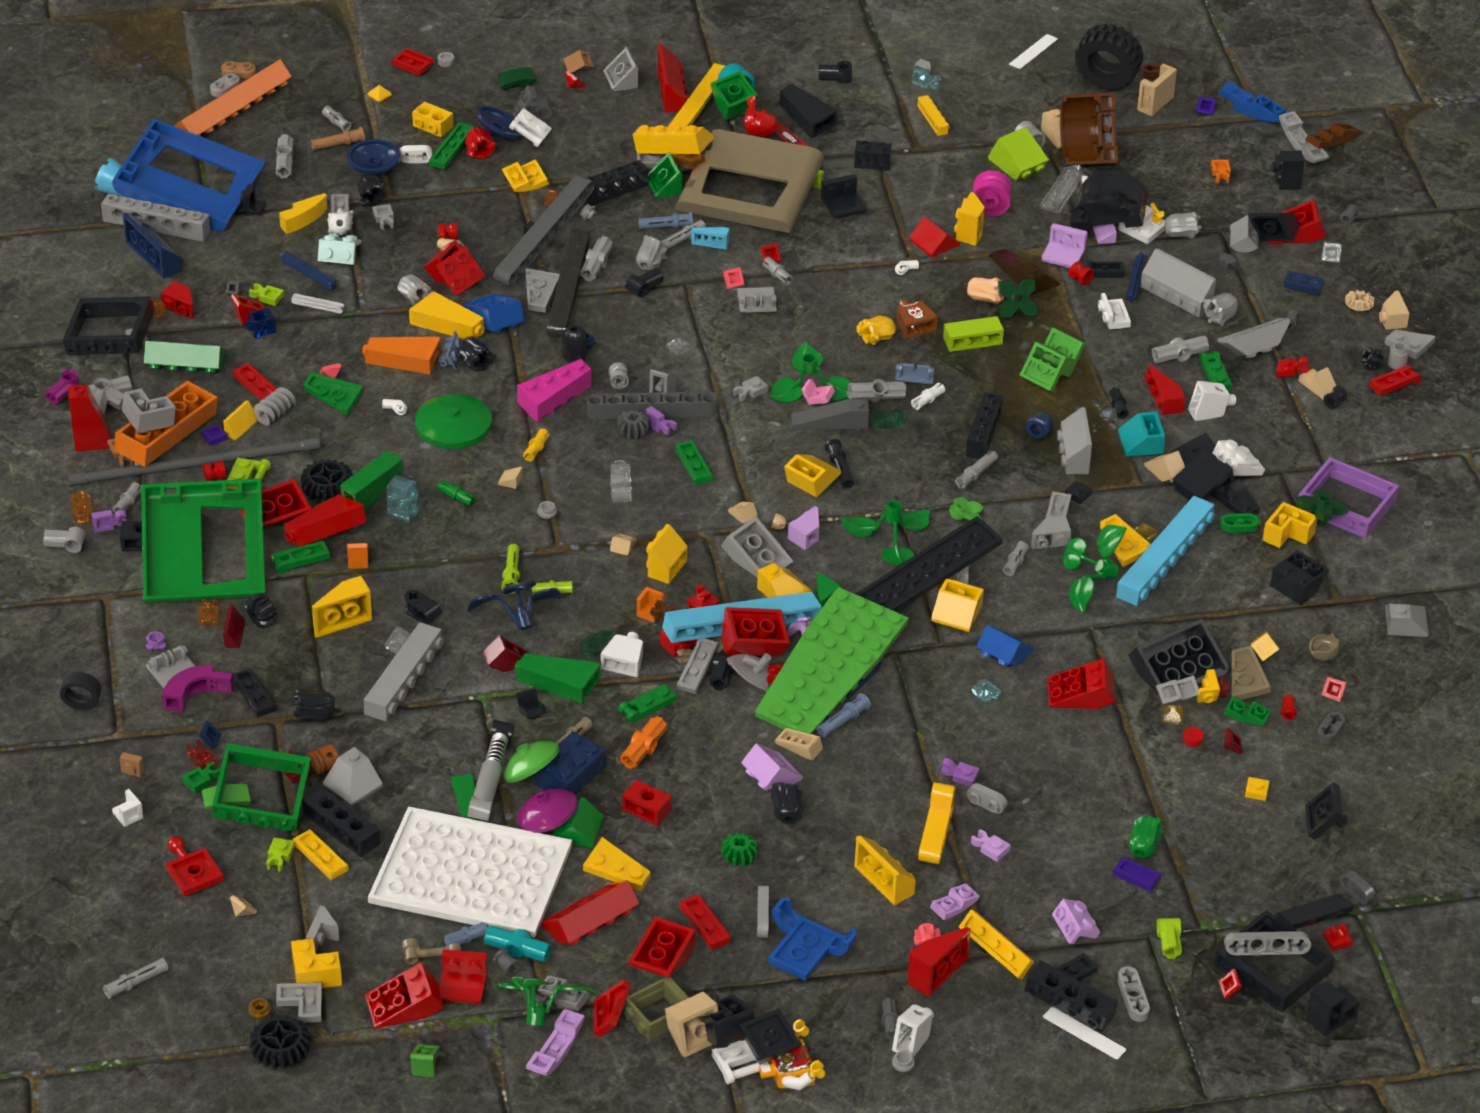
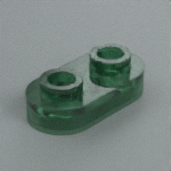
[869,409,906,429]
[580,629,616,658]

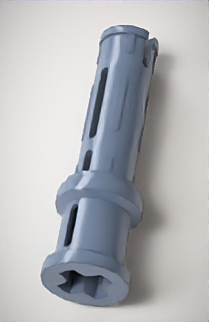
[638,212,693,230]
[817,693,871,738]

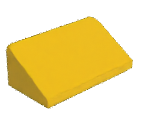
[223,400,258,440]

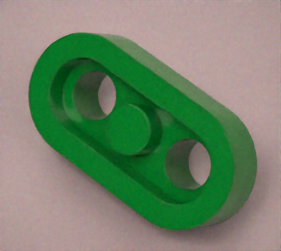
[1220,513,1259,533]

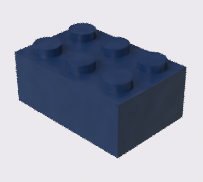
[534,731,606,795]

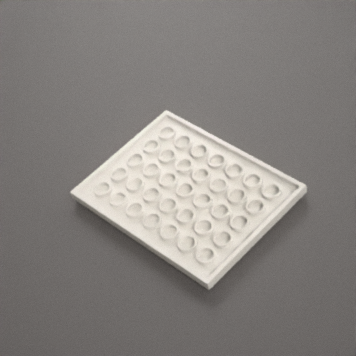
[368,806,572,938]

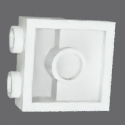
[1118,205,1165,244]
[1213,440,1265,476]

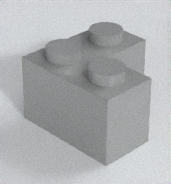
[122,388,176,433]

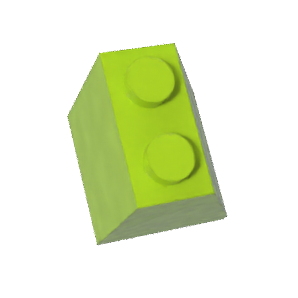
[988,127,1049,181]

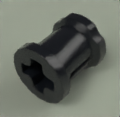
[1323,385,1348,409]

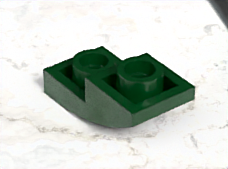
[497,67,537,90]

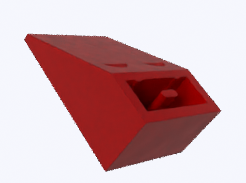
[1047,658,1115,709]
[365,962,445,1029]

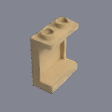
[1137,63,1177,116]

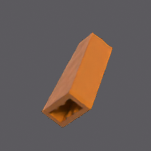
[362,337,441,375]

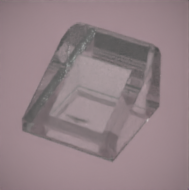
[384,626,411,654]

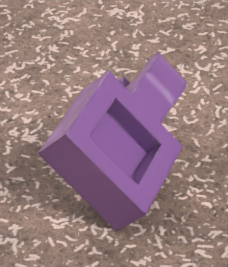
[646,406,677,435]
[940,758,980,787]

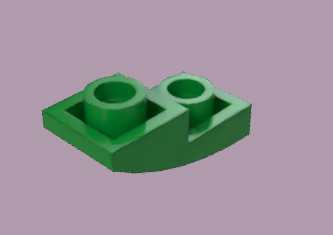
[1223,696,1272,726]

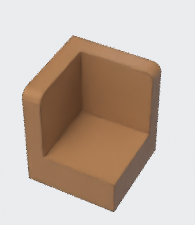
[564,50,594,74]

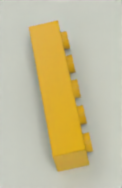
[917,95,950,136]

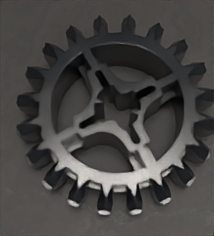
[301,458,353,502]
[249,1014,311,1069]

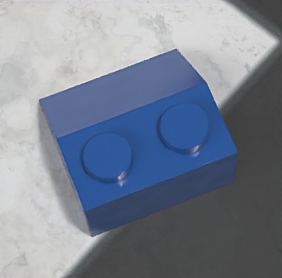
[976,625,1034,667]

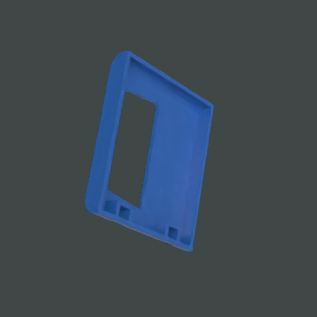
[112,119,265,231]

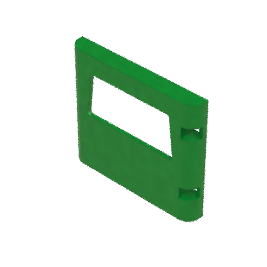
[141,478,266,604]

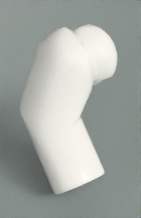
[895,260,919,275]

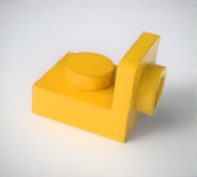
[1197,669,1220,703]

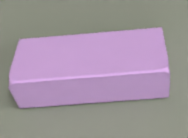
[1092,224,1117,244]

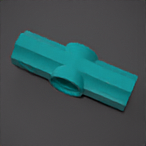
[484,926,552,962]

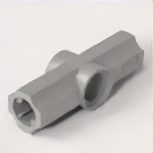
[276,134,293,178]
[581,236,613,282]
[1152,335,1209,363]
[847,379,906,403]

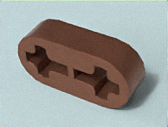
[1142,63,1174,79]

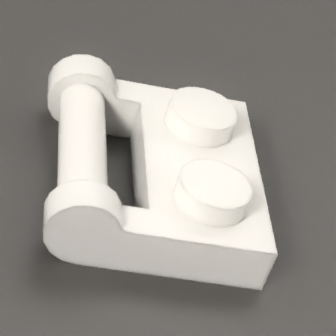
[509,108,552,148]
[712,1040,769,1084]

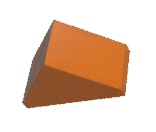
[347,543,368,569]

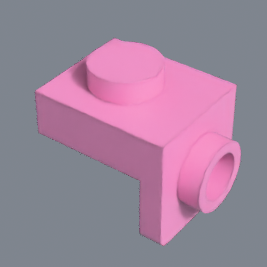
[802,379,835,405]

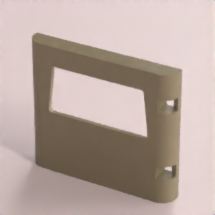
[675,129,824,233]

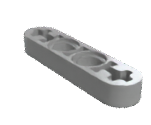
[1224,931,1311,955]

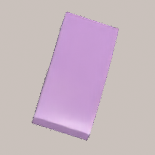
[930,883,980,920]

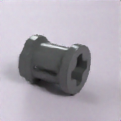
[492,949,521,977]

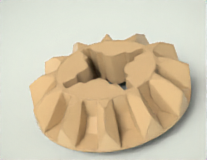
[1345,289,1374,311]

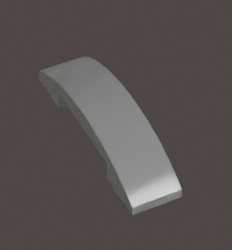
[1279,111,1329,163]

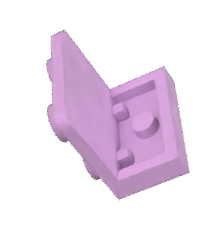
[1042,223,1087,268]

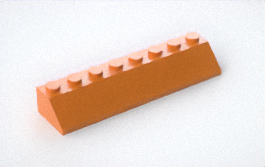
[174,59,292,136]

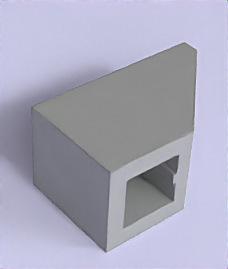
[1031,515,1071,550]

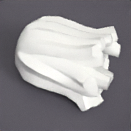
[327,208,354,236]

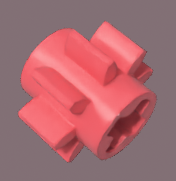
[914,923,941,945]

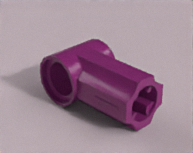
[45,369,80,405]

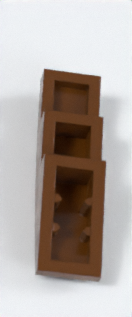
[1305,123,1363,148]

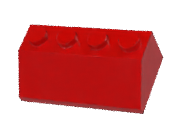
[657,44,688,112]
[541,880,639,946]

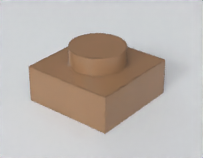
[120,752,144,777]

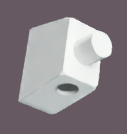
[1188,381,1236,421]
[601,632,643,677]
[892,1005,934,1057]

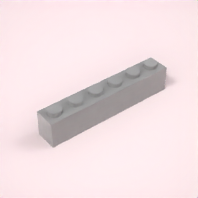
[364,622,444,722]

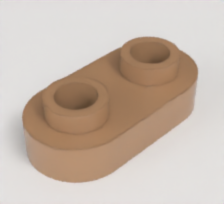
[221,61,256,79]

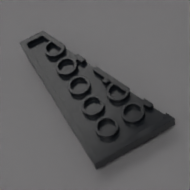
[1167,432,1260,515]

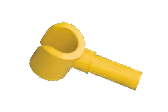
[1150,203,1164,224]

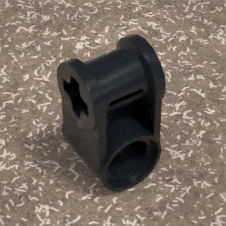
[404,590,442,625]

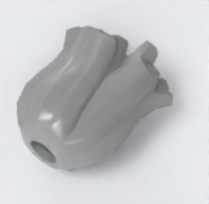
[1165,212,1201,239]
[636,235,667,271]
[397,274,434,306]
[1203,293,1238,326]

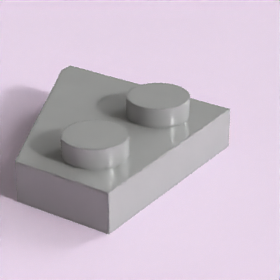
[1384,330,1436,359]

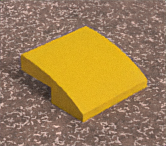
[502,159,549,192]

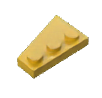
[1100,514,1151,567]

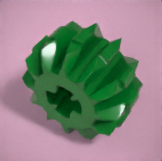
[722,832,758,867]

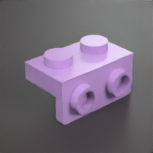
[1052,899,1101,944]

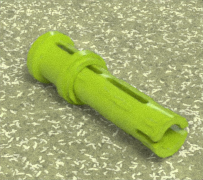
[501,544,520,594]

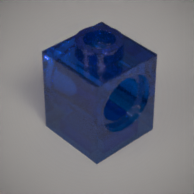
[246,307,276,338]

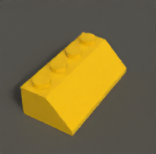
[633,125,714,154]

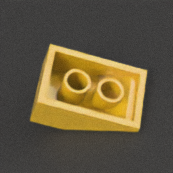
[312,576,372,638]

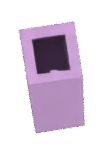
[788,506,819,550]

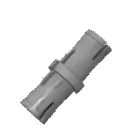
[322,106,352,131]
[763,257,793,286]
[113,482,141,512]
[1003,541,1029,576]

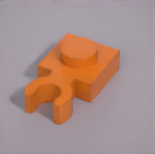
[1210,160,1231,183]

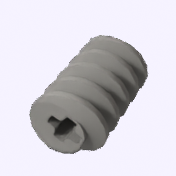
[254,387,296,426]

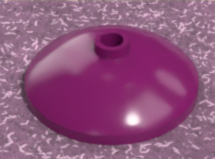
[517,788,578,833]

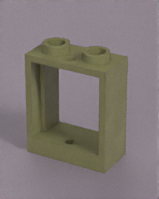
[623,977,689,1041]

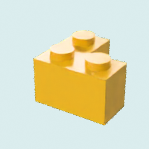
[1262,502,1318,548]
[291,938,342,988]

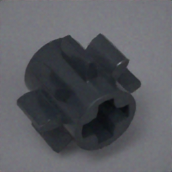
[1361,347,1385,371]

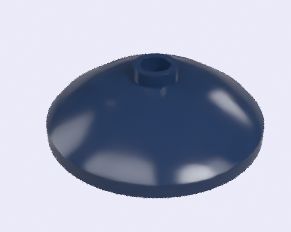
[476,105,523,139]
[347,139,400,175]

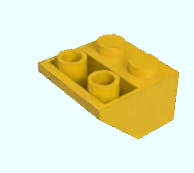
[954,192,985,246]
[784,454,841,498]
[646,524,688,584]
[931,578,984,632]

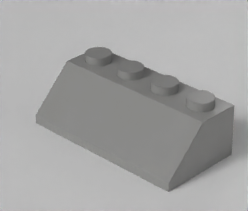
[1140,248,1216,318]

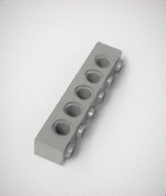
[101,194,210,242]

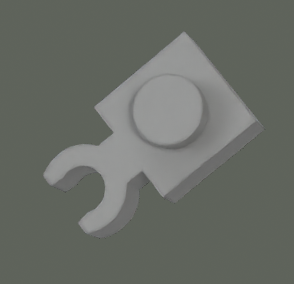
[372,204,394,230]
[733,376,768,401]

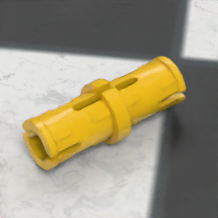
[523,429,550,462]

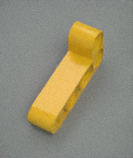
[918,782,955,865]

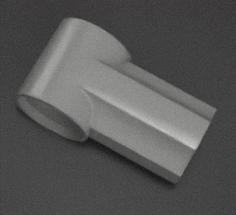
[43,527,85,553]

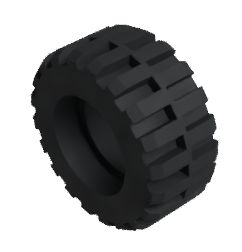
[1075,23,1144,91]

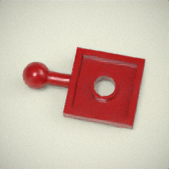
[165,836,224,897]

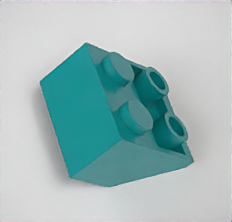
[1118,412,1165,456]

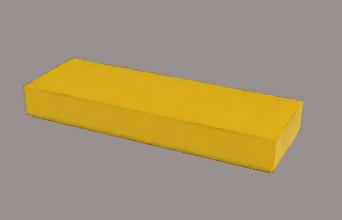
[293,829,349,880]

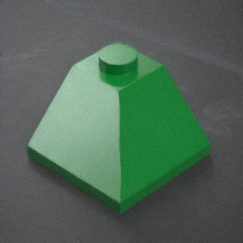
[711,71,758,120]

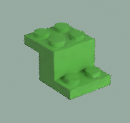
[1020,327,1086,392]

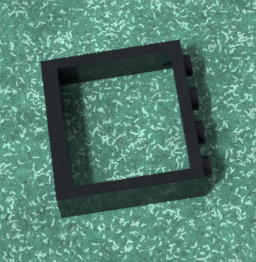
[63,296,155,355]
[1214,910,1335,1013]

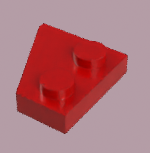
[594,979,631,1037]

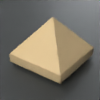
[230,895,257,917]

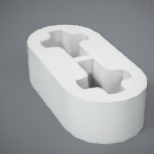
[399,145,433,163]

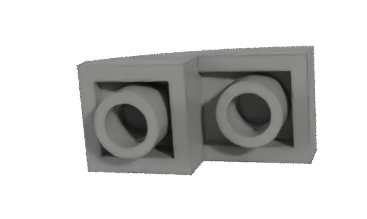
[537,975,589,1012]

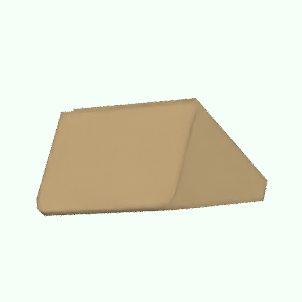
[498,467,523,489]
[728,501,758,523]
[610,534,637,555]

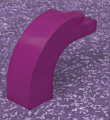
[162,665,234,712]

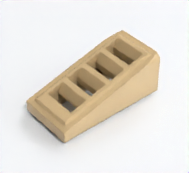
[775,728,823,760]

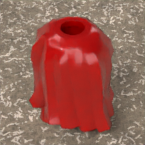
[465,127,496,159]

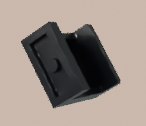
[1172,450,1234,501]

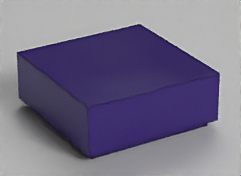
[201,424,228,446]

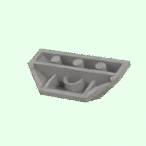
[1218,318,1290,358]

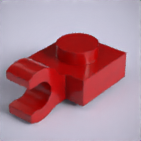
[1276,357,1310,377]

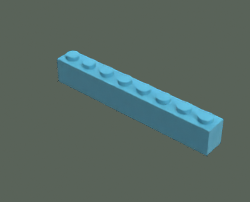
[1116,496,1215,606]
[662,592,822,643]

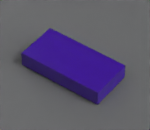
[1113,857,1161,892]

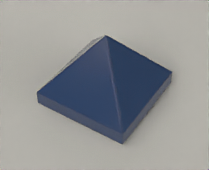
[199,721,221,750]

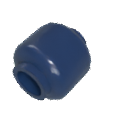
[1026,412,1053,440]

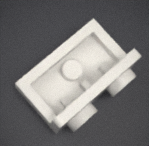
[1098,293,1131,330]

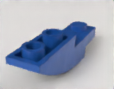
[1219,81,1289,122]

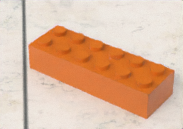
[114,381,218,467]

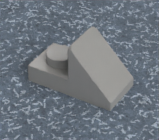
[306,905,339,953]

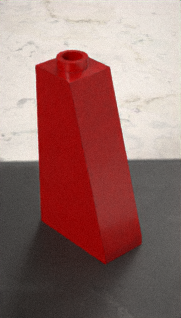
[68,385,113,452]
[284,494,367,547]

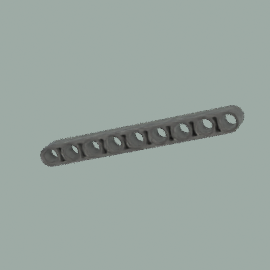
[493,175,595,287]

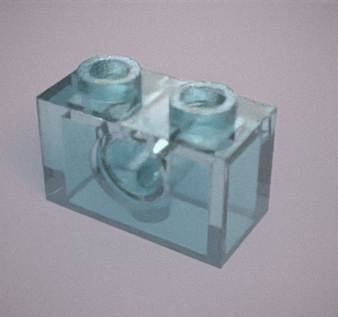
[387,475,419,523]

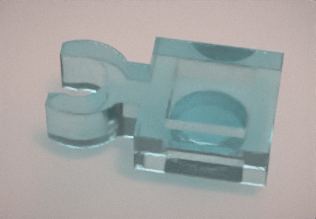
[912,66,941,90]

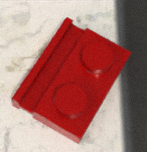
[392,48,434,76]

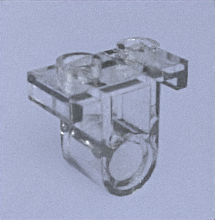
[610,460,632,503]

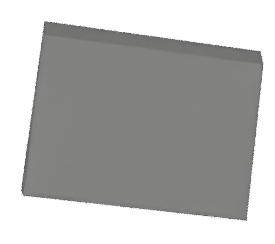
[603,47,638,91]

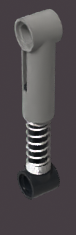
[467,720,515,821]

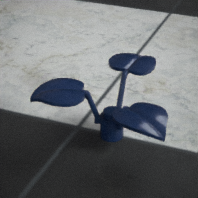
[467,581,560,630]

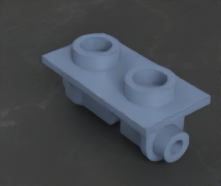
[439,331,462,369]
[895,363,934,384]

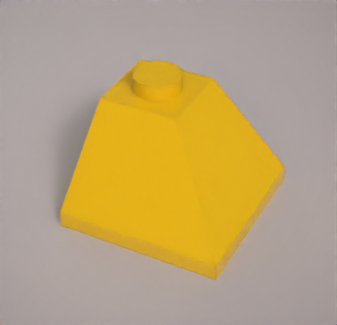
[757,563,813,598]

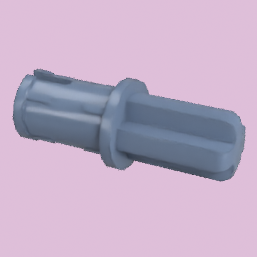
[444,922,487,945]

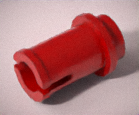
[1281,695,1297,721]

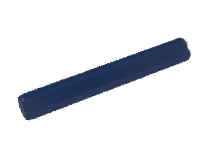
[281,251,337,290]
[1126,252,1147,302]

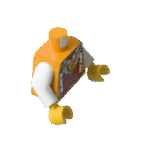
[759,1019,825,1090]

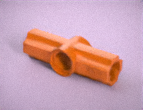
[620,716,667,769]

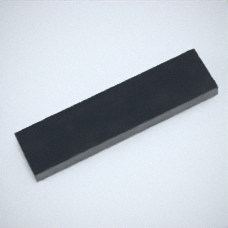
[1276,894,1353,931]

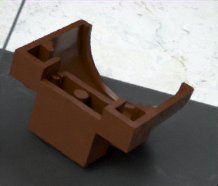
[1060,92,1118,165]

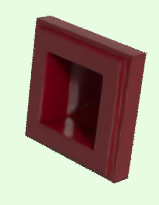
[1223,728,1243,755]

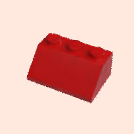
[239,479,311,528]
[721,607,790,657]

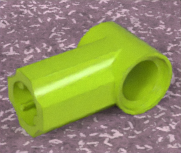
[1157,918,1182,959]

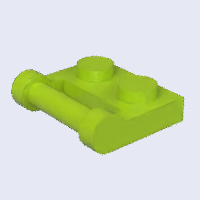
[227,458,271,490]

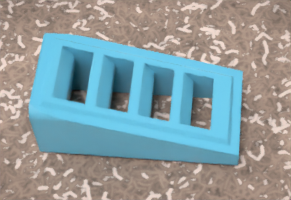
[691,227,730,250]

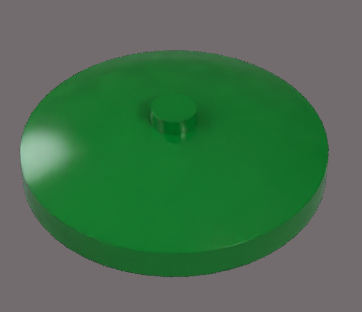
[415,394,492,449]

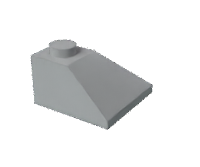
[1385,604,1429,637]
[323,747,383,807]

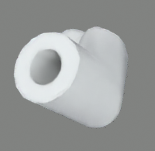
[382,399,407,415]

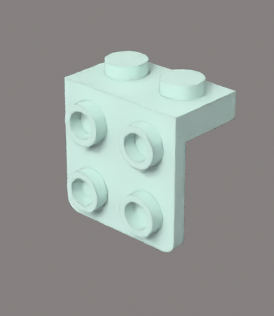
[318,233,362,265]

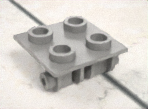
[737,287,777,313]
[145,645,195,689]

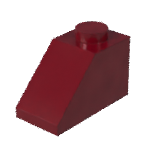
[483,635,529,672]

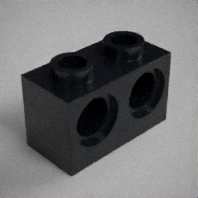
[854,140,892,171]

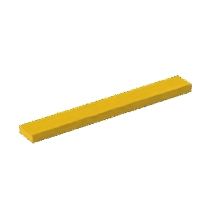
[668,63,725,127]

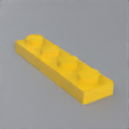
[959,909,1035,979]

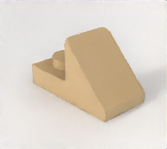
[1299,367,1336,399]

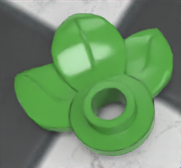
[949,497,984,521]

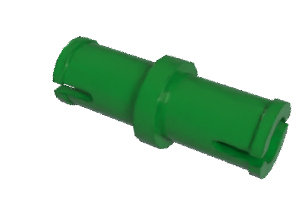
[437,480,477,507]

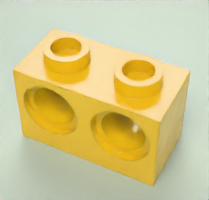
[412,102,453,137]

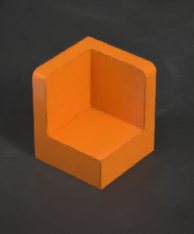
[637,587,664,623]

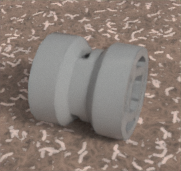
[609,362,629,389]

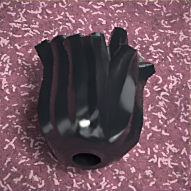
[357,174,386,207]
[561,325,588,362]
[458,336,496,371]
[293,689,335,722]
[770,782,803,824]

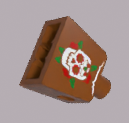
[897,300,938,339]

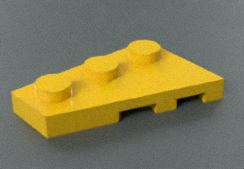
[583,837,651,892]

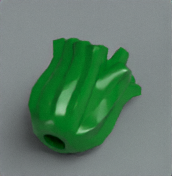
[1129,816,1163,859]

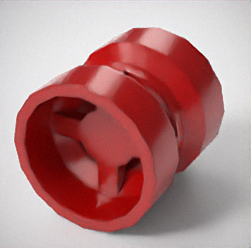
[438,222,458,240]
[1068,261,1094,286]
[203,460,226,481]

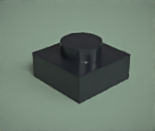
[1065,481,1092,504]

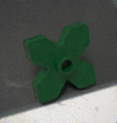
[997,279,1037,318]
[1295,488,1350,526]

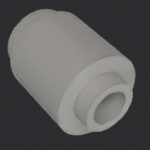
[1388,342,1409,370]

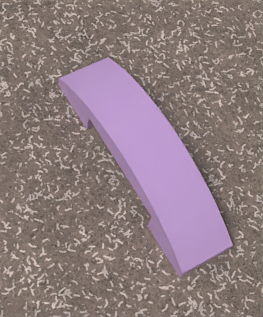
[526,1009,585,1076]

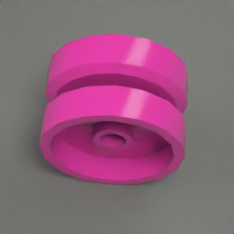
[972,170,1012,217]

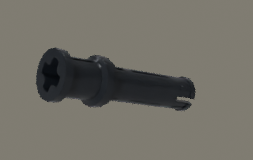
[825,439,854,489]

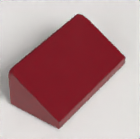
[223,605,246,648]

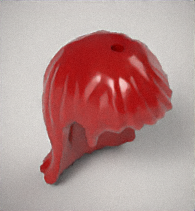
[744,95,778,138]

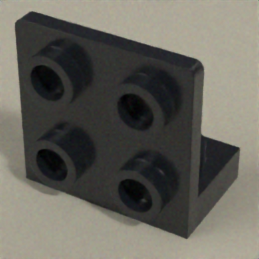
[821,174,867,218]

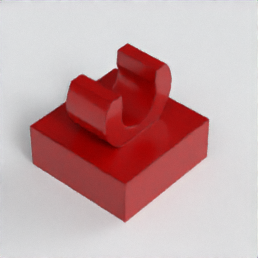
[1322,923,1353,951]

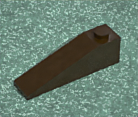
[989,249,1059,296]

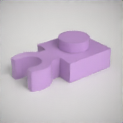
[971,830,1011,862]

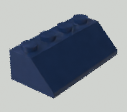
[123,213,183,279]

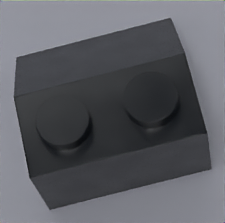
[1248,213,1300,241]

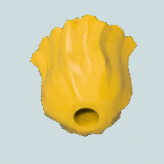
[856,315,896,345]

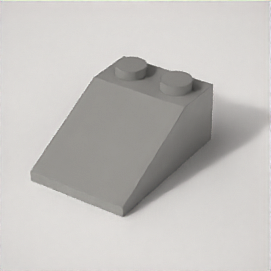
[721,516,793,577]

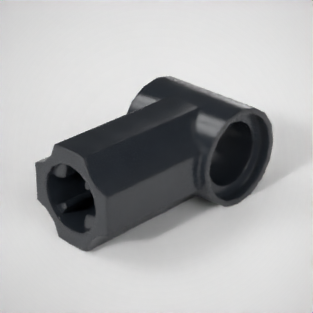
[819,61,852,84]
[625,268,663,298]
[710,652,734,691]

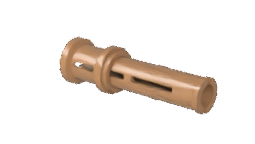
[310,127,365,151]

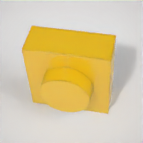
[1245,777,1269,801]

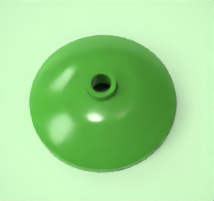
[503,741,560,783]

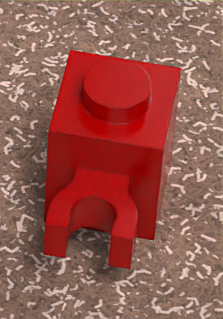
[687,584,720,609]

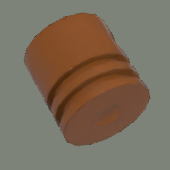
[306,744,339,776]

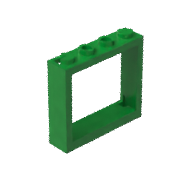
[212,743,311,832]

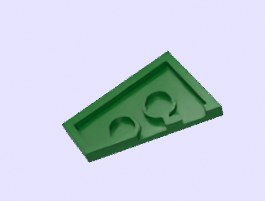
[303,372,363,416]

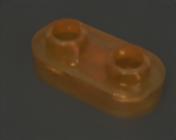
[70,491,93,523]

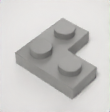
[276,982,322,1023]

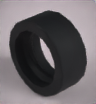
[60,672,102,710]

